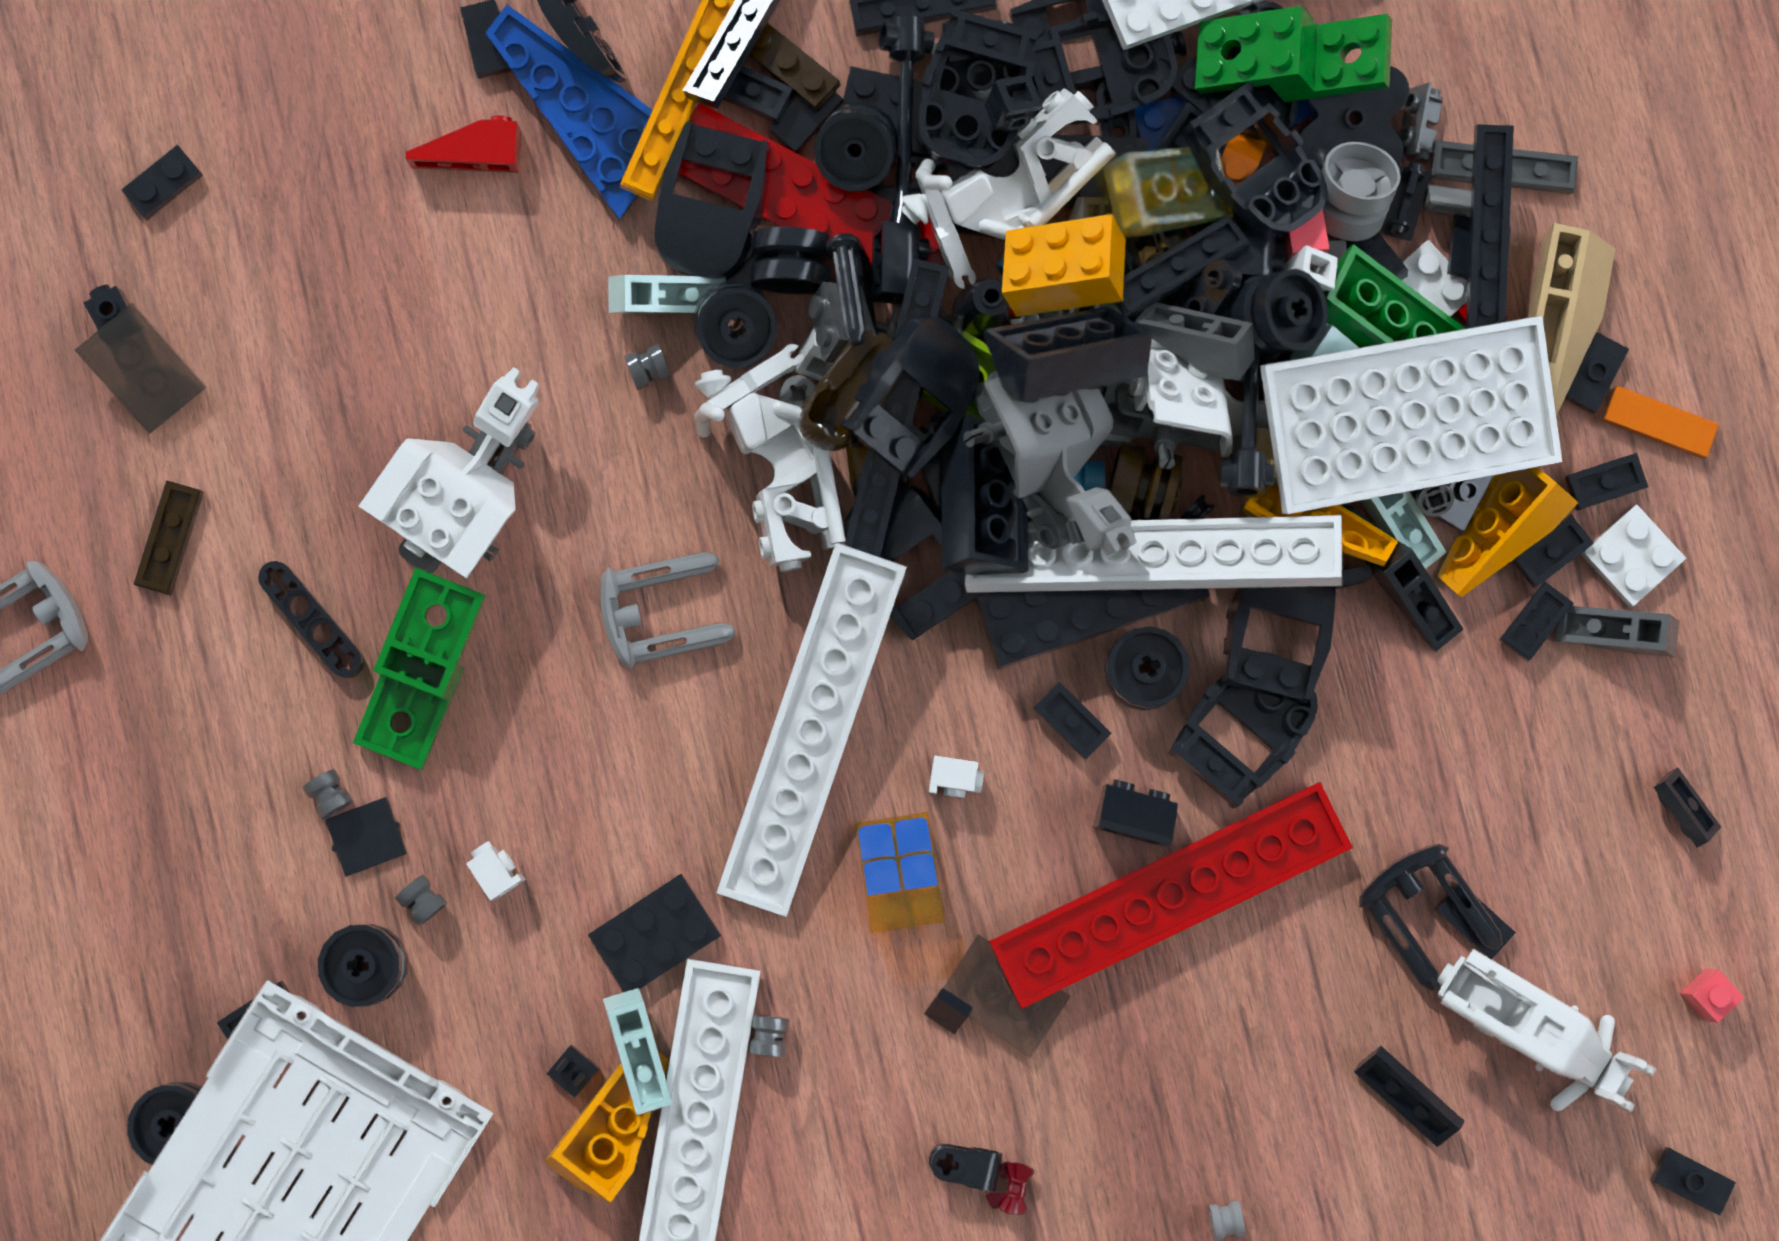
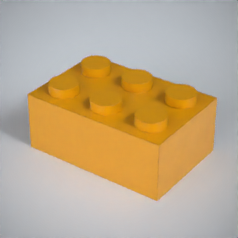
[1002,214,1126,317]

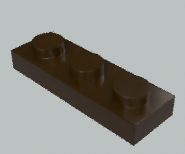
[748,22,841,112]

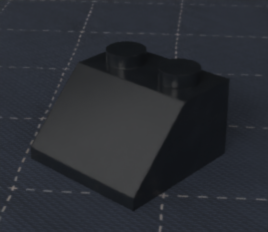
[1092,779,1178,847]

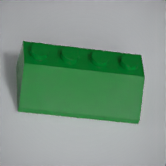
[1323,244,1466,348]

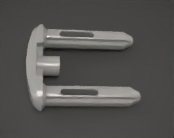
[601,552,735,670]
[0,560,88,695]

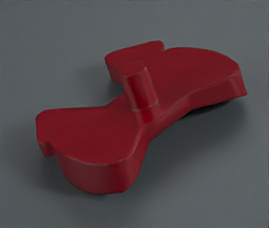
[986,1161,1034,1215]

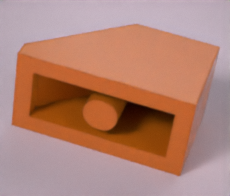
[1208,133,1266,187]

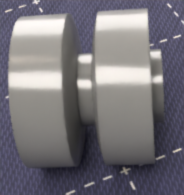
[1321,142,1401,241]

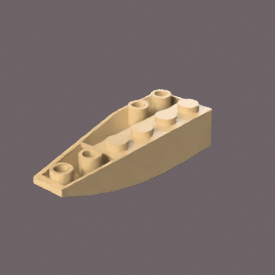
[1528,223,1616,416]

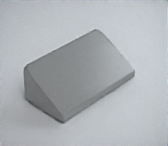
[1423,184,1471,217]

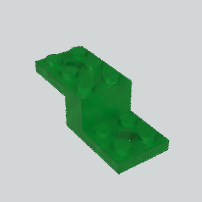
[1195,6,1392,102]
[353,567,486,770]

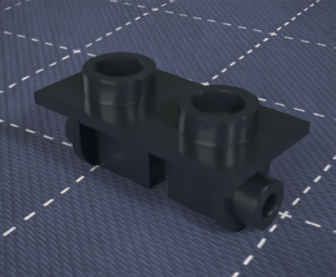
[1379,162,1431,242]

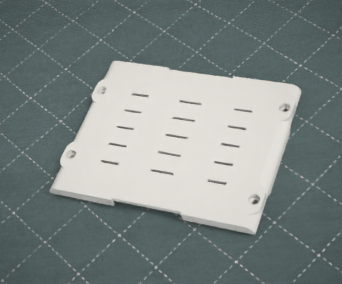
[100,980,493,1241]

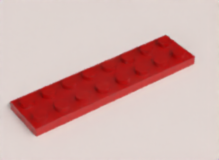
[678,103,944,265]

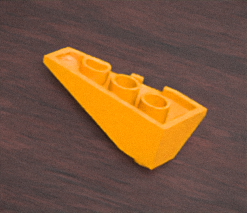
[1437,467,1578,597]
[1242,484,1398,566]
[544,1051,670,1203]

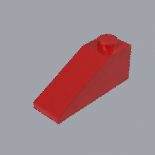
[405,115,521,173]

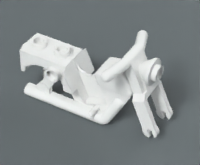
[900,89,1116,289]
[695,344,846,572]
[1437,949,1657,1112]

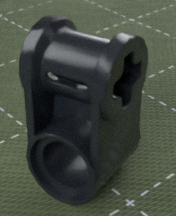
[929,1144,1003,1191]

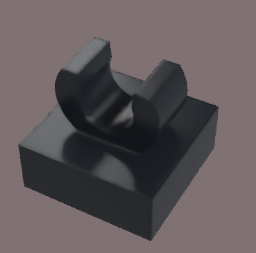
[547,1044,600,1098]

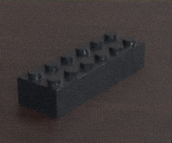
[975,588,1210,670]

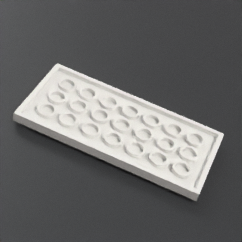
[1260,316,1562,514]

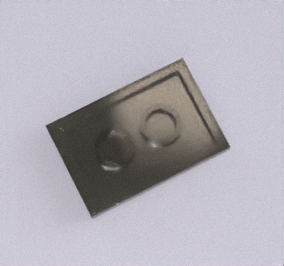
[75,302,207,434]
[943,934,1071,1058]

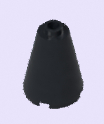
[952,278,1022,344]

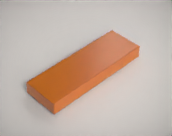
[1602,385,1719,459]

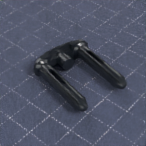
[826,233,878,346]
[1359,844,1503,991]

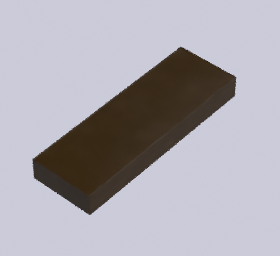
[133,480,204,596]

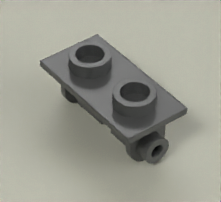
[1398,82,1443,162]

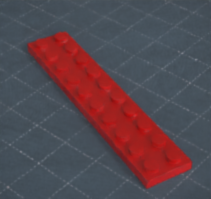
[988,782,1353,1009]

